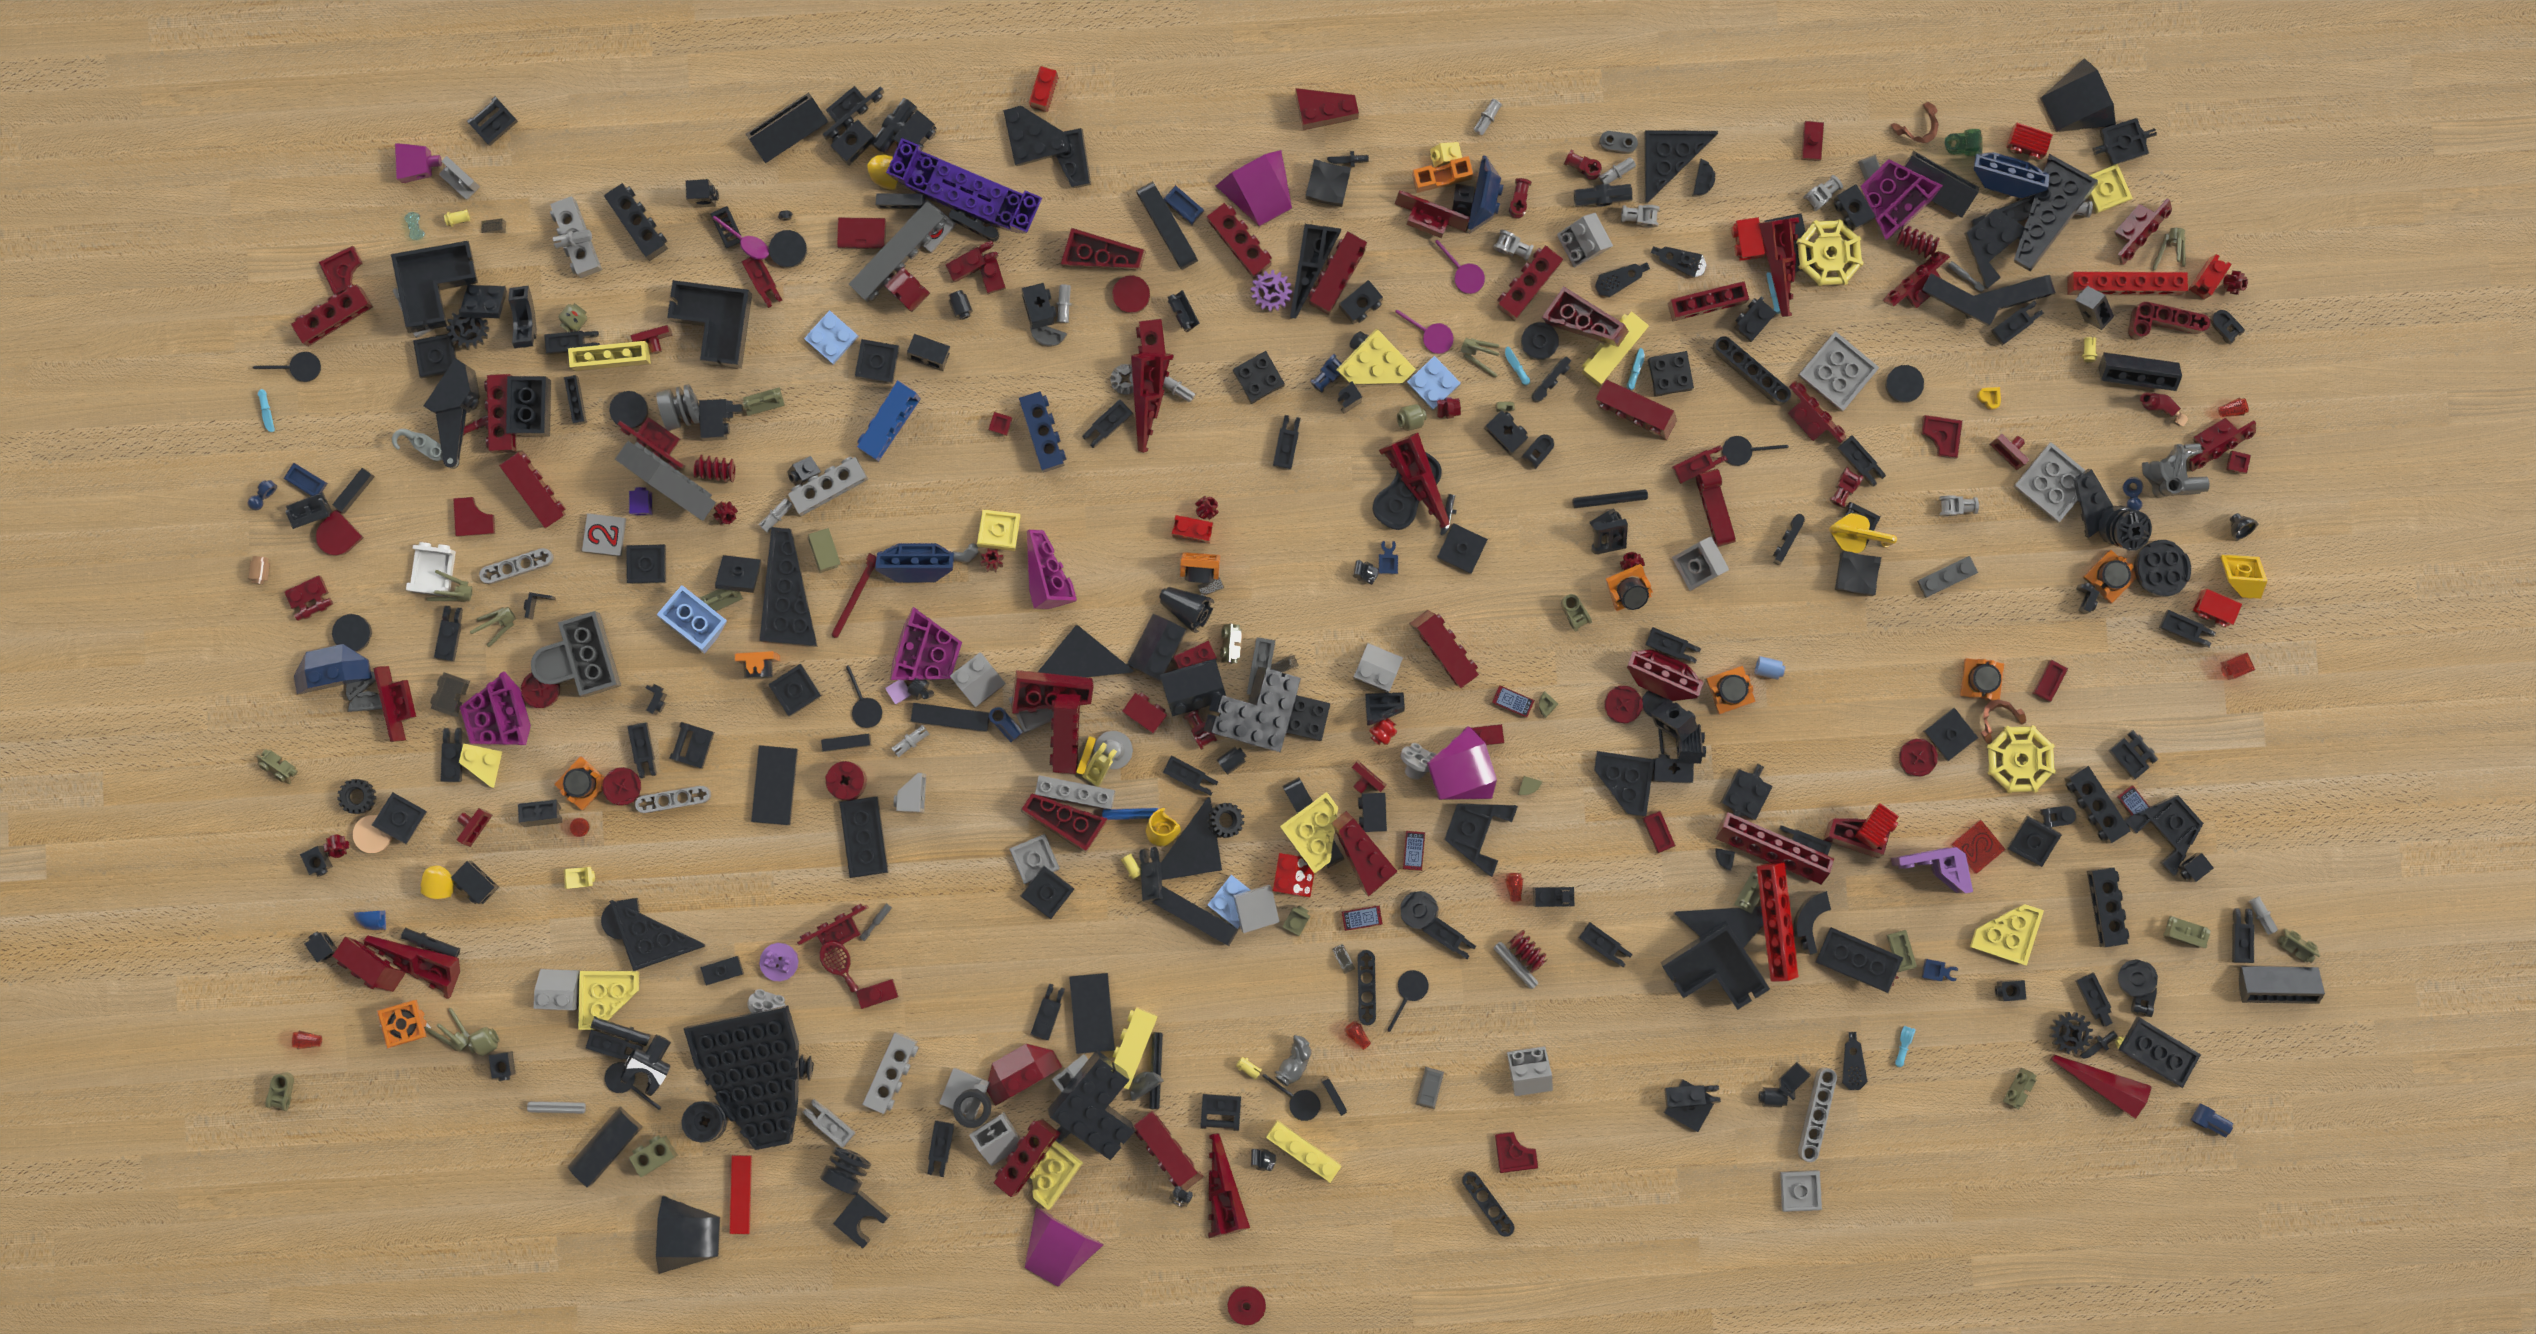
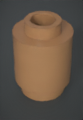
[248,556,270,585]

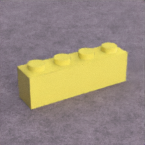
[1582,311,1649,387]
[568,341,651,371]
[1111,1008,1158,1090]
[1266,1120,1341,1183]

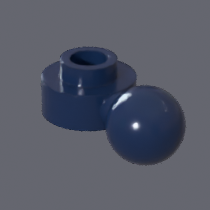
[2123,477,2144,511]
[247,480,277,511]

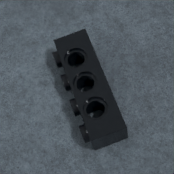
[603,183,668,261]
[2064,766,2131,844]
[2087,867,2129,948]

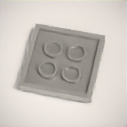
[1798,331,1879,412]
[2013,442,2085,523]

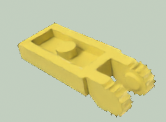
[1082,742,1117,787]

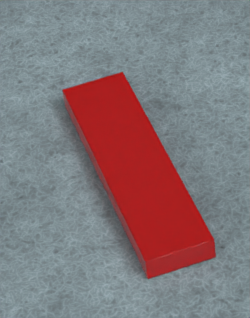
[730,1155,752,1234]

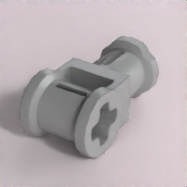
[1803,175,1843,212]
[1621,205,1660,228]
[1493,230,1534,261]
[1939,495,1979,517]

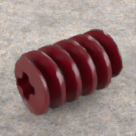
[1896,224,1940,259]
[693,455,736,483]
[1507,930,1548,973]

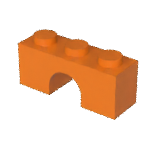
[1412,156,1473,193]

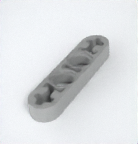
[479,548,554,584]
[635,786,711,813]

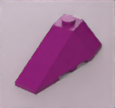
[1027,529,1077,609]

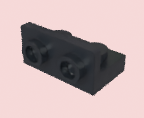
[1734,296,1777,342]

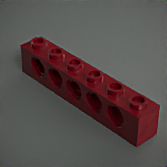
[1715,812,1834,885]

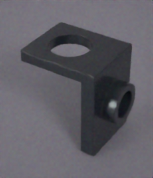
[524,592,556,620]
[1779,1062,1811,1100]

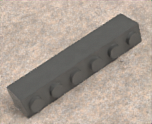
[849,202,946,302]

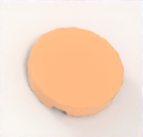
[353,815,393,853]

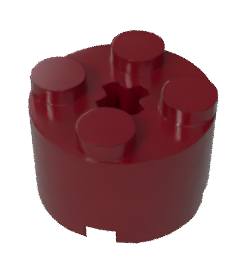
[885,267,930,312]
[825,761,867,800]

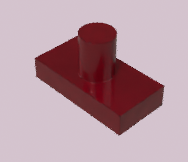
[1801,121,1824,161]
[980,253,1006,294]
[630,325,673,354]
[1989,433,2029,470]
[1471,724,1505,746]
[1351,760,1387,794]
[456,808,493,847]
[856,979,899,1009]

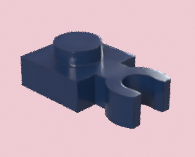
[1379,541,1398,574]
[1922,959,1958,981]

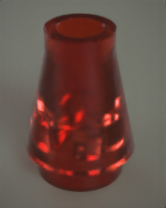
[2218,397,2249,418]
[1505,873,1524,902]
[1344,1020,1371,1050]
[292,1030,322,1050]

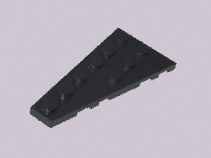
[2014,154,2098,272]
[759,527,818,647]

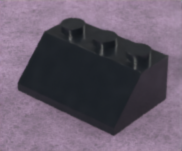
[506,376,551,437]
[1127,614,1187,682]
[1160,659,1226,717]

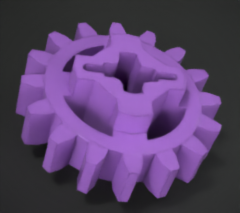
[1251,270,1292,312]

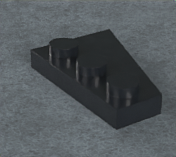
[1056,128,1091,189]
[2073,468,2113,538]

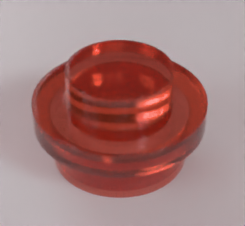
[570,818,590,837]

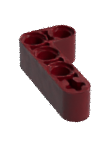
[2128,302,2210,340]
[1696,469,1736,547]

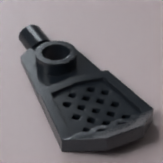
[1651,246,1707,278]
[1595,262,1650,298]
[1842,1032,1868,1090]

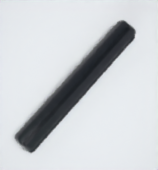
[1572,489,1648,508]
[1149,1032,1163,1109]

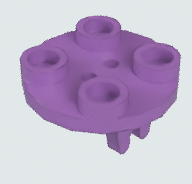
[759,943,799,982]

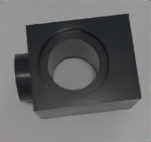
[300,846,333,877]
[2179,853,2214,882]
[304,931,337,963]
[1995,979,2027,1002]
[489,1051,516,1081]

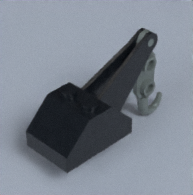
[392,358,480,469]

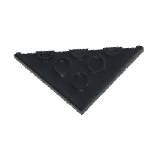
[1644,130,1718,204]
[1038,624,1134,678]
[1161,797,1222,880]
[609,900,705,971]
[1674,906,1764,948]

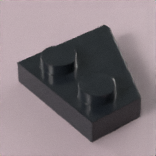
[1365,692,1405,726]

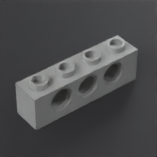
[550,196,602,278]
[788,457,869,516]
[1035,775,1116,810]
[862,1032,919,1114]

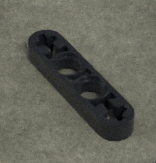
[1357,950,1376,1026]
[1462,1171,1515,1237]

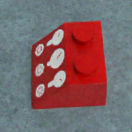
[1273,853,1315,897]

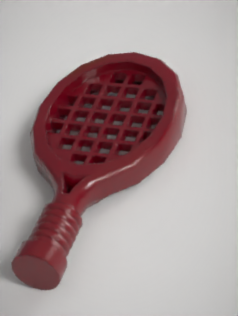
[819,941,859,993]

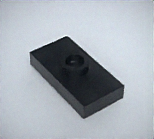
[701,956,744,986]

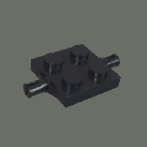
[2092,118,2157,166]
[1720,764,1773,820]

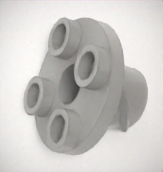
[1094,731,1133,769]
[1400,743,1436,779]
[747,989,786,1013]

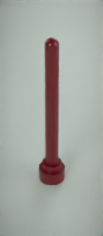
[832,553,877,638]

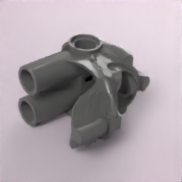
[2142,444,2210,498]

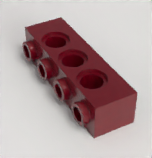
[1207,202,1272,279]
[1497,245,1563,321]
[1668,281,1749,322]
[291,284,374,347]
[484,374,517,453]
[994,1119,1060,1197]

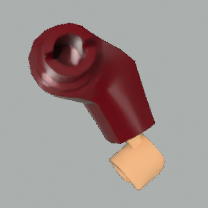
[2140,392,2188,426]

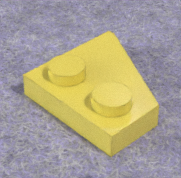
[459,743,502,788]

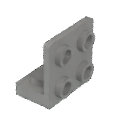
[940,1068,990,1120]

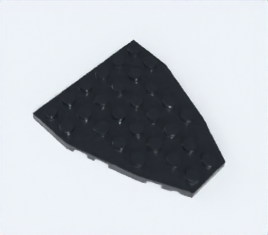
[683,1005,799,1150]

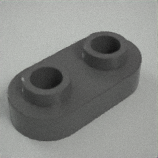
[1599,131,1638,154]

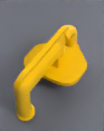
[1829,513,1897,553]

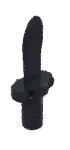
[1327,151,1369,168]
[1440,494,1457,535]
[2080,1031,2118,1059]

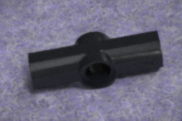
[871,98,917,154]
[1574,184,1633,207]

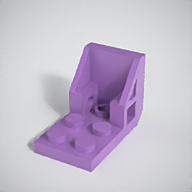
[1891,847,1973,893]

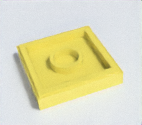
[2088,164,2133,214]
[977,510,1021,551]

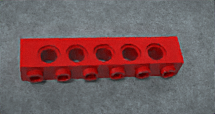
[2067,272,2188,296]
[1757,862,1799,982]

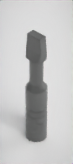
[1947,261,1985,292]
[860,903,892,941]

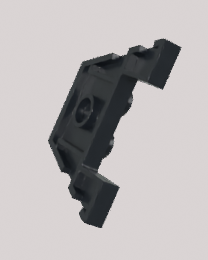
[1964,208,2025,289]
[2124,795,2204,876]
[1444,803,1518,877]

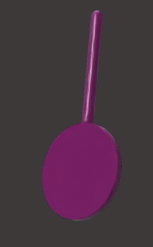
[713,216,769,259]
[1435,240,1485,294]
[1395,310,1454,354]

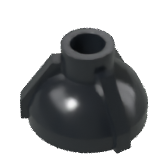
[2230,513,2259,541]

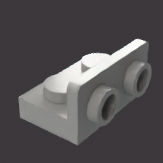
[440,156,480,200]

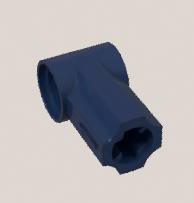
[989,707,1023,742]
[2191,1103,2233,1138]

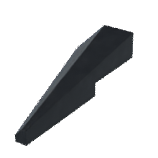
[1290,223,1341,319]

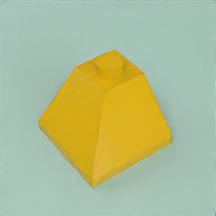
[2220,555,2267,599]

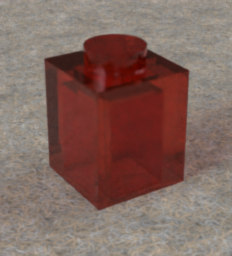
[2221,652,2255,680]

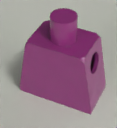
[395,143,442,183]

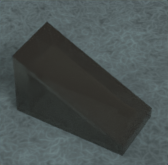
[481,218,506,233]
[1197,577,1224,596]
[1271,655,1299,673]
[1332,944,1355,974]

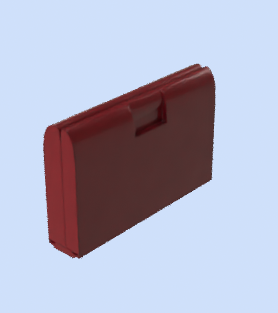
[837,217,886,249]

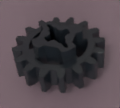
[446,309,489,350]
[2049,1012,2093,1054]

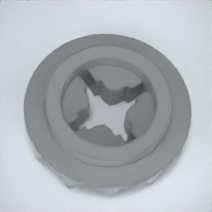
[1110,364,1134,394]

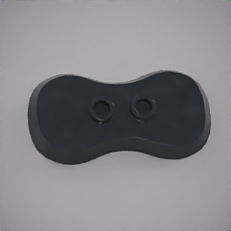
[1372,452,1442,530]

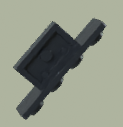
[822,86,884,140]

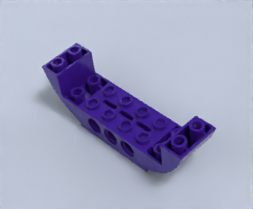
[886,138,1042,234]

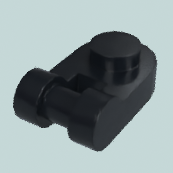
[2211,310,2245,344]
[1521,434,1554,469]
[2040,806,2076,827]
[2131,988,2157,1018]

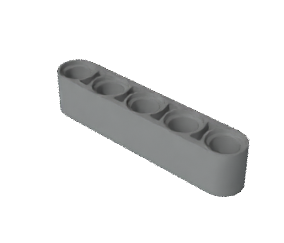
[1798,1068,1837,1162]

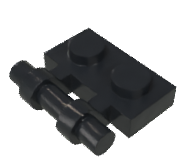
[2108,730,2158,780]

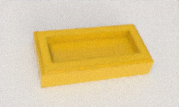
[1076,736,1096,775]

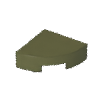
[1496,402,1515,412]
[1539,691,1558,718]
[1518,776,1543,795]

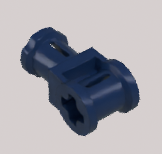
[1310,354,1342,393]

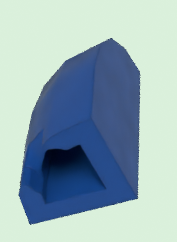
[354,910,386,930]

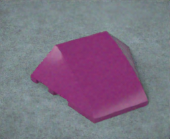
[1215,150,1292,226]
[1860,159,1943,240]
[890,607,962,680]
[460,671,531,745]
[1427,726,1497,800]
[1024,1206,1104,1287]

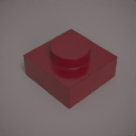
[988,412,1013,436]
[2226,451,2251,474]

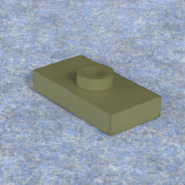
[1886,930,1917,972]

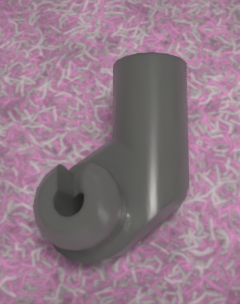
[953,543,979,563]

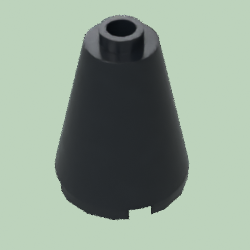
[1159,587,1214,633]

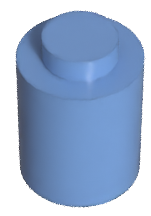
[1755,656,1785,680]

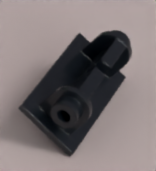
[1167,290,1200,332]

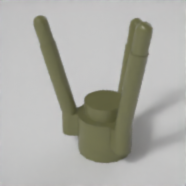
[2153,228,2186,271]
[1460,338,1499,377]
[426,570,473,602]
[470,607,516,647]
[424,1008,470,1052]

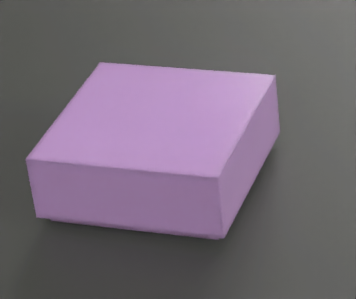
[885,680,911,705]

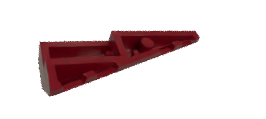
[1379,433,1450,528]

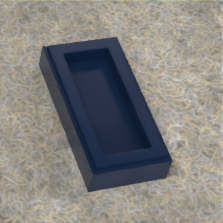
[1164,185,1204,225]
[283,463,328,496]

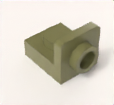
[1283,905,1311,936]

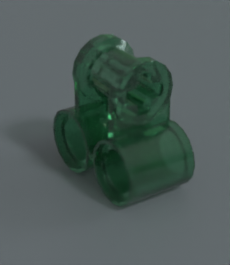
[1944,129,1983,156]

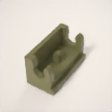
[808,528,841,573]
[2163,916,2210,948]

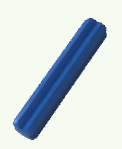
[1102,808,1159,820]

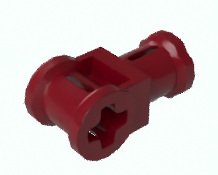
[1563,149,1602,180]
[1509,178,1532,219]
[1829,467,1863,508]
[1183,709,1218,750]

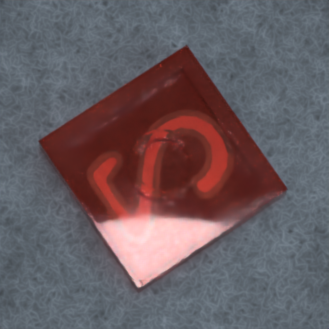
[1951,820,2006,874]

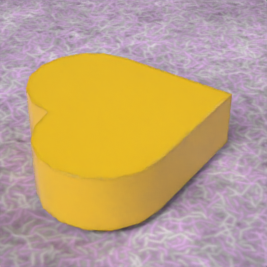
[1977,387,2001,410]

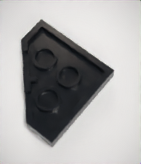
[1003,106,1070,166]
[1594,751,1654,817]

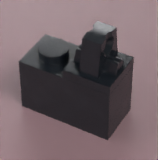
[699,399,743,441]
[1533,887,1575,907]

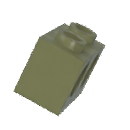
[629,1135,678,1178]

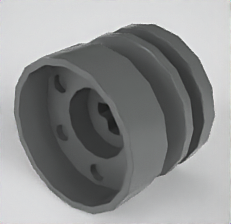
[656,384,700,431]

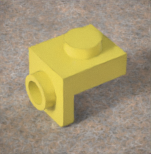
[1430,142,1462,167]
[564,867,595,889]

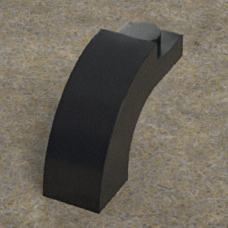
[508,285,537,349]
[1794,891,1831,955]

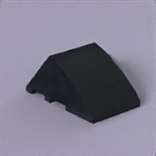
[2040,58,2116,132]
[656,1195,720,1274]

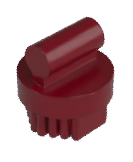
[1437,397,1461,419]

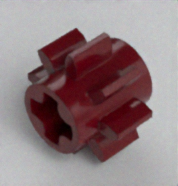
[2223,270,2248,295]
[1195,496,1219,520]
[713,501,738,525]
[980,548,1004,573]
[1620,552,1645,571]
[324,834,349,858]

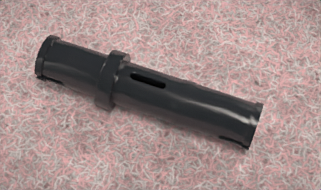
[401,928,461,958]
[590,1016,650,1046]

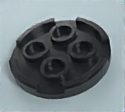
[2134,540,2191,597]

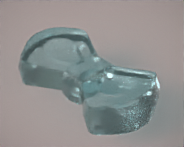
[404,212,425,240]

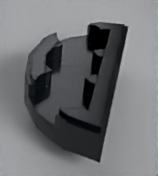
[1692,159,1715,196]

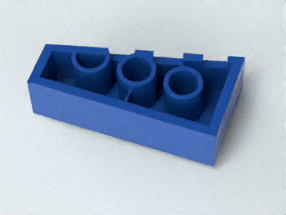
[857,380,921,462]

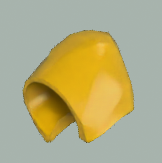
[867,155,898,190]
[1145,807,1181,847]
[420,865,454,899]

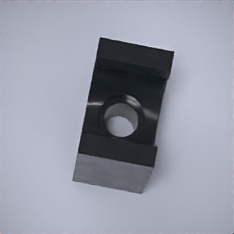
[833,1191,891,1249]

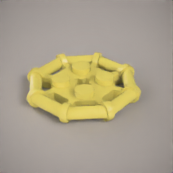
[1796,219,1864,287]
[1987,725,2056,794]

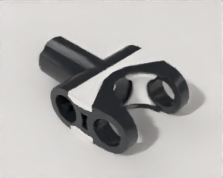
[620,1034,671,1096]

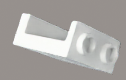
[406,542,456,597]

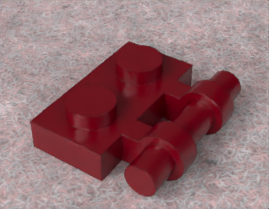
[284,575,333,621]

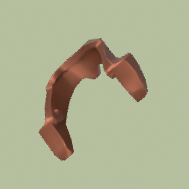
[1891,102,1939,143]
[1981,699,2026,745]

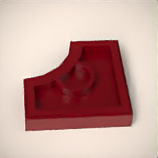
[319,246,363,295]
[1921,415,1963,459]
[453,497,495,537]
[1494,1131,1538,1173]

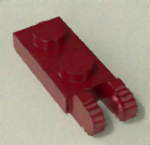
[945,241,999,282]
[741,257,783,308]
[1672,445,1728,484]

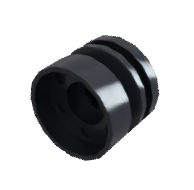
[2099,506,2152,550]
[681,1101,728,1143]
[820,1147,872,1195]

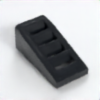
[710,206,741,249]

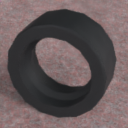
[953,1089,991,1128]

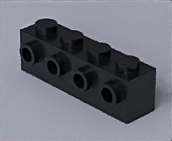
[2098,352,2182,391]

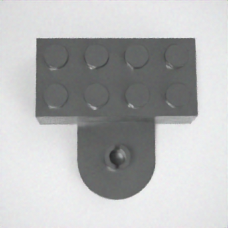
[531,611,622,697]

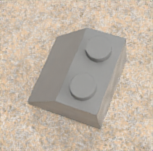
[1672,536,1729,591]
[1353,643,1403,693]
[950,652,1006,707]
[894,773,926,813]
[533,969,580,1010]

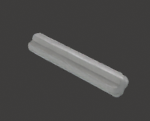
[1494,942,1538,989]
[527,1101,586,1114]

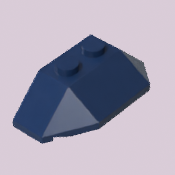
[1973,152,2049,198]
[1467,155,1504,234]
[875,543,954,583]
[294,644,372,695]

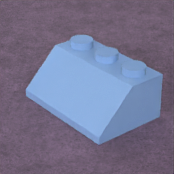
[657,585,727,654]

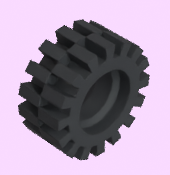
[337,779,377,814]
[1207,803,1245,838]

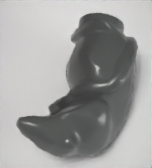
[1275,1035,1312,1086]

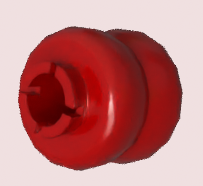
[1369,718,1397,746]

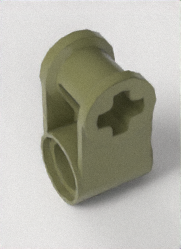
[1561,594,1592,632]
[265,1072,294,1111]

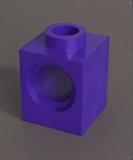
[629,487,653,516]

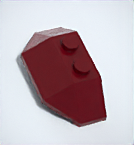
[1627,650,1703,701]
[986,1043,1063,1106]

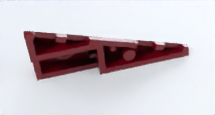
[1759,217,1799,317]
[1131,352,1174,453]
[363,935,460,999]
[2050,1054,2152,1119]
[1208,1134,1250,1238]

